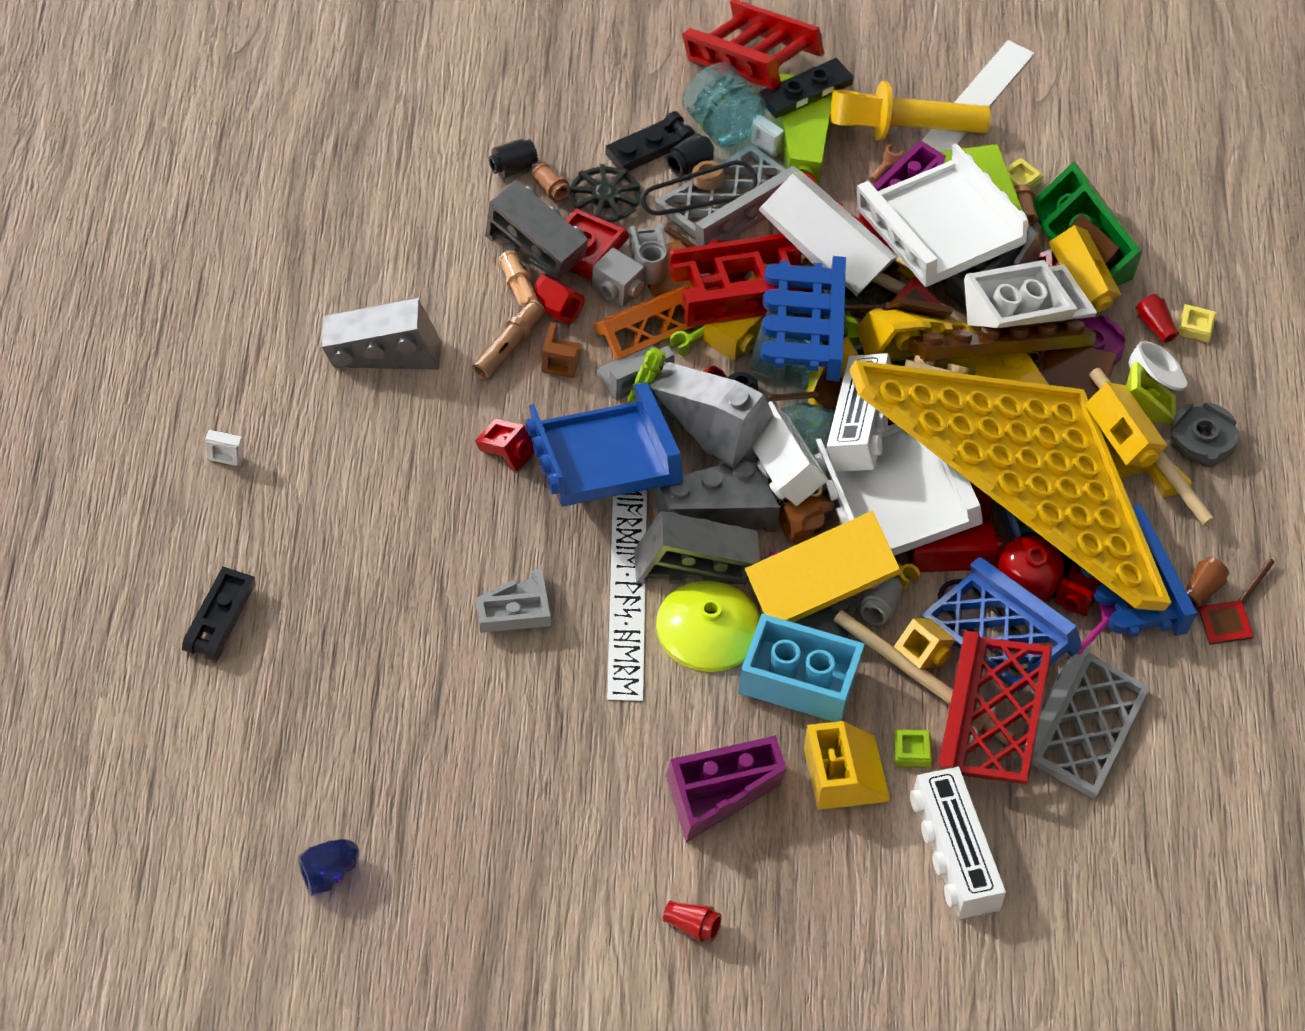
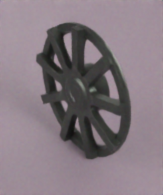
[570,164,641,222]

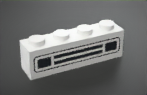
[827,353,891,472]
[910,766,1006,920]

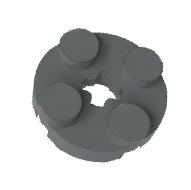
[1170,403,1239,467]

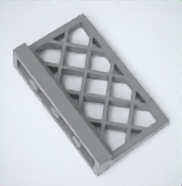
[655,145,800,246]
[1014,640,1150,799]

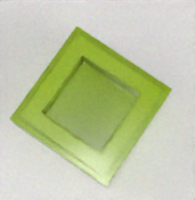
[893,729,932,768]

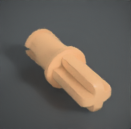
[499,250,538,308]

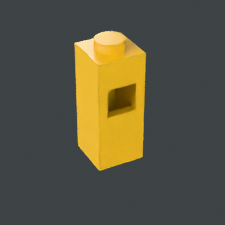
[1048,225,1121,312]
[1084,382,1168,468]

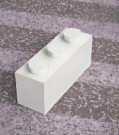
[749,401,828,506]

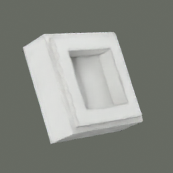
[751,115,784,158]
[205,430,244,466]

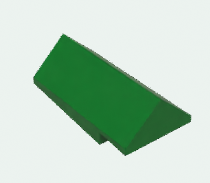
[1033,162,1143,286]

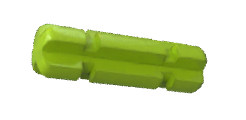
[627,347,666,403]

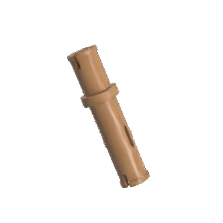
[471,299,546,381]

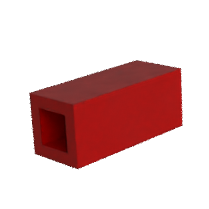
[908,522,1002,572]

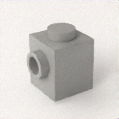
[592,248,645,307]

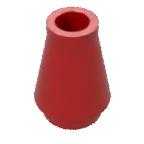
[1136,294,1179,344]
[663,900,722,943]

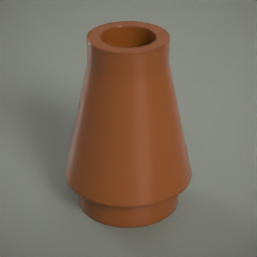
[1185,557,1229,608]

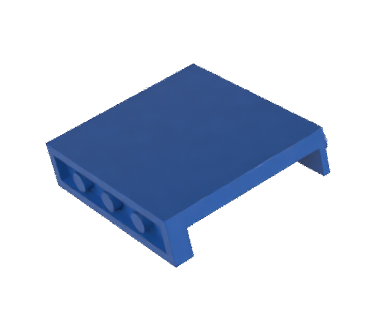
[525,382,683,507]

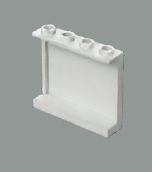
[857,143,1029,287]
[814,424,983,556]

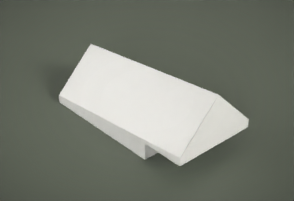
[759,171,898,296]
[964,260,1097,328]

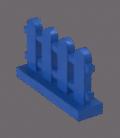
[760,256,846,381]
[1081,504,1197,638]

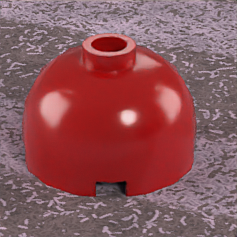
[994,534,1065,603]

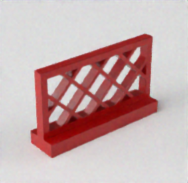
[938,631,1052,785]

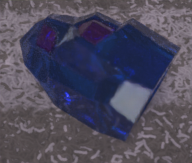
[298,839,359,896]

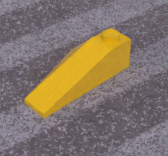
[856,308,982,361]

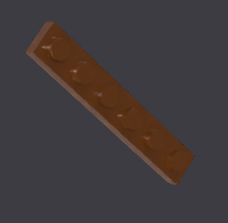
[908,319,1096,362]

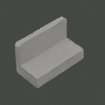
[597,345,675,400]

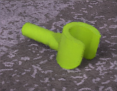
[670,326,705,356]

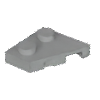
[476,568,551,633]

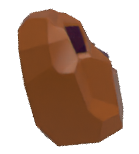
[779,493,836,543]

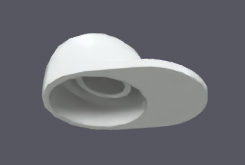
[1129,341,1187,391]

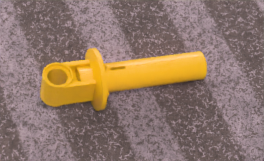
[829,81,991,141]

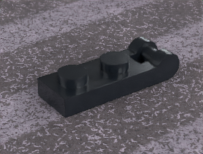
[605,111,696,171]
[182,566,256,662]

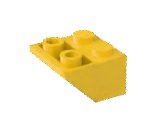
[804,721,890,810]

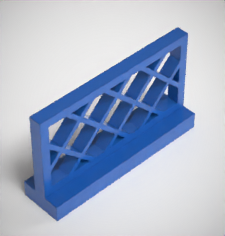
[921,557,1082,693]

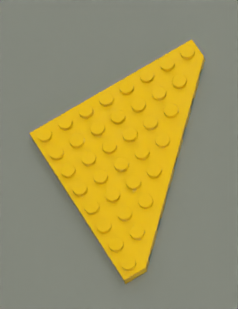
[849,360,1171,611]

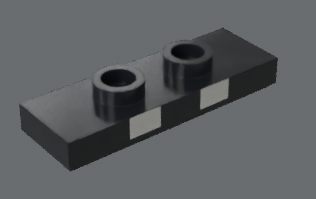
[758,58,854,119]

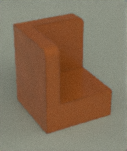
[541,322,582,378]

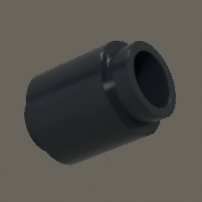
[666,133,714,176]
[488,139,538,178]

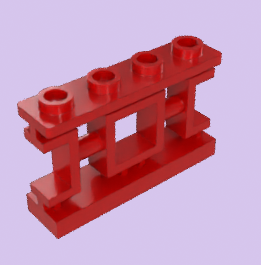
[669,234,813,327]

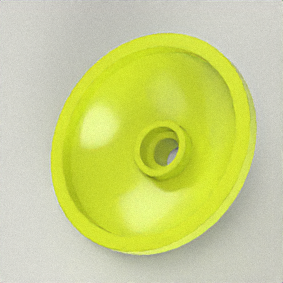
[656,580,761,672]

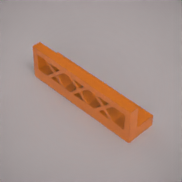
[592,275,720,360]

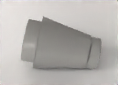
[860,578,903,626]

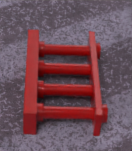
[682,0,825,90]

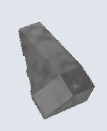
[649,362,774,468]

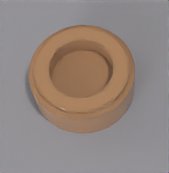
[692,161,724,190]

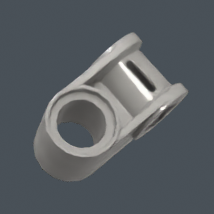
[629,223,667,285]

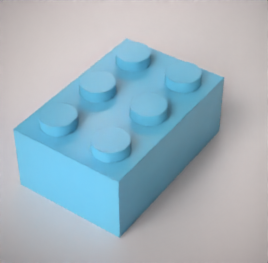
[738,614,865,722]

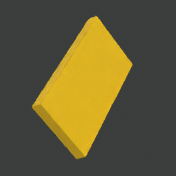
[745,510,902,622]

